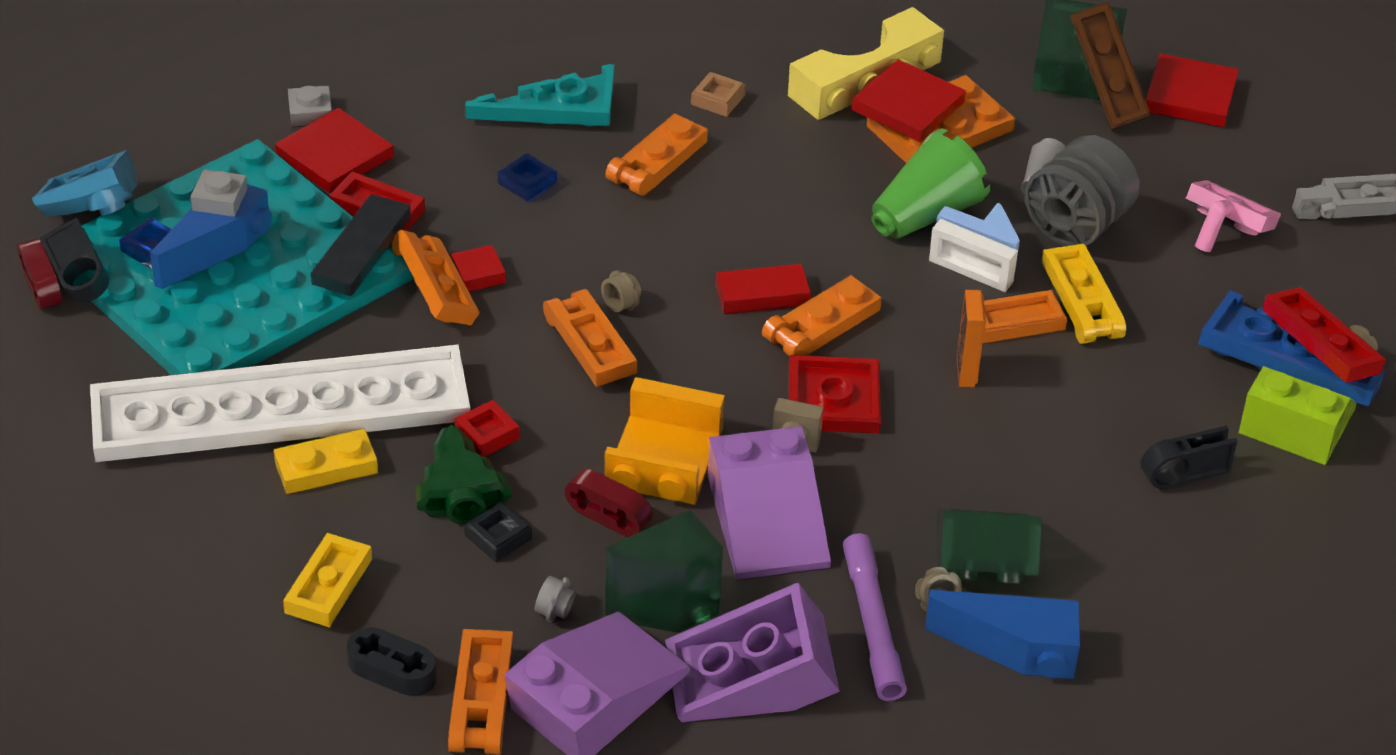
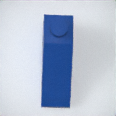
[150,184,272,289]
[925,589,1080,679]

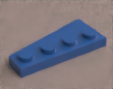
[1198,290,1386,407]

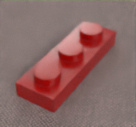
[1262,287,1386,383]

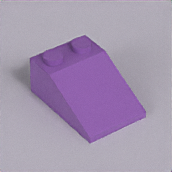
[707,426,831,580]
[665,582,840,722]
[504,611,690,755]

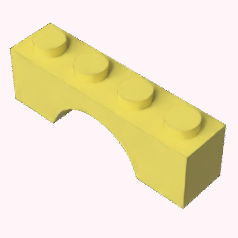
[788,7,944,120]

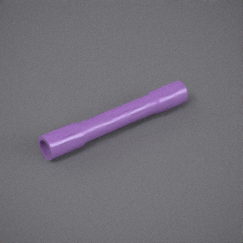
[843,533,907,701]

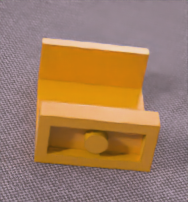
[605,377,725,505]

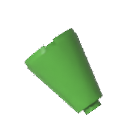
[872,128,990,239]

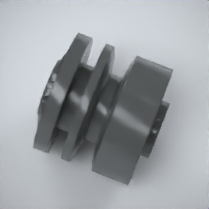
[1025,135,1140,246]

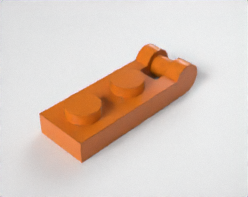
[605,113,708,196]
[392,230,480,326]
[762,275,882,356]
[543,289,637,387]
[448,629,514,755]

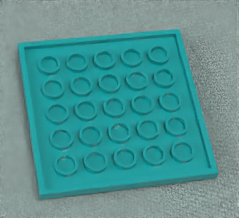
[43,139,413,375]

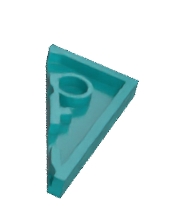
[465,64,615,126]

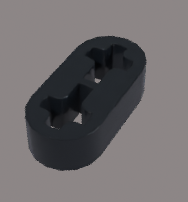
[347,627,436,696]

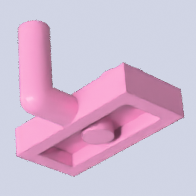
[1186,180,1281,252]

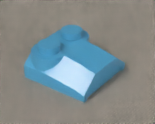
[32,150,138,217]

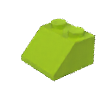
[1238,366,1357,465]

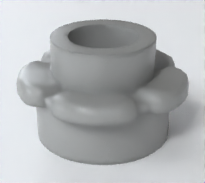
[534,576,576,623]

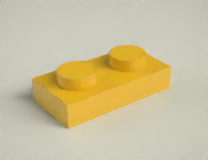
[274,428,378,495]
[283,533,372,628]

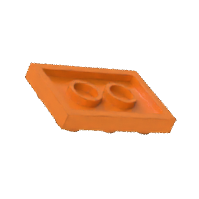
[867,75,1015,163]

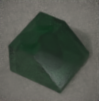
[1032,0,1127,100]
[937,508,1042,584]
[605,510,723,633]

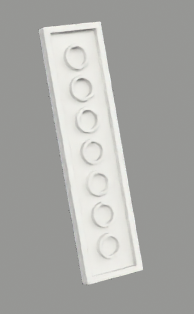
[90,345,470,462]

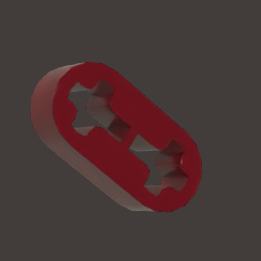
[17,238,62,309]
[564,469,653,537]

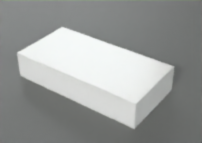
[929,219,1018,292]

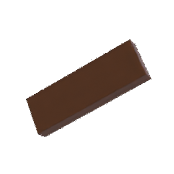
[1070,1,1151,131]

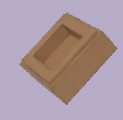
[691,72,746,117]

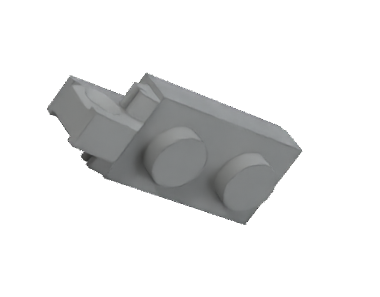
[1292,174,1396,220]

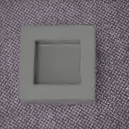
[288,86,332,127]
[190,169,248,217]

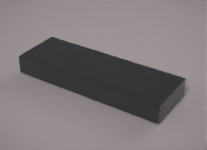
[311,194,411,297]

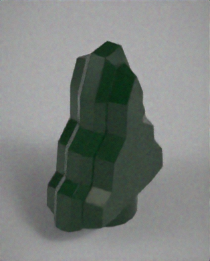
[416,425,512,524]

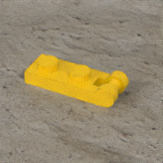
[1042,244,1126,344]

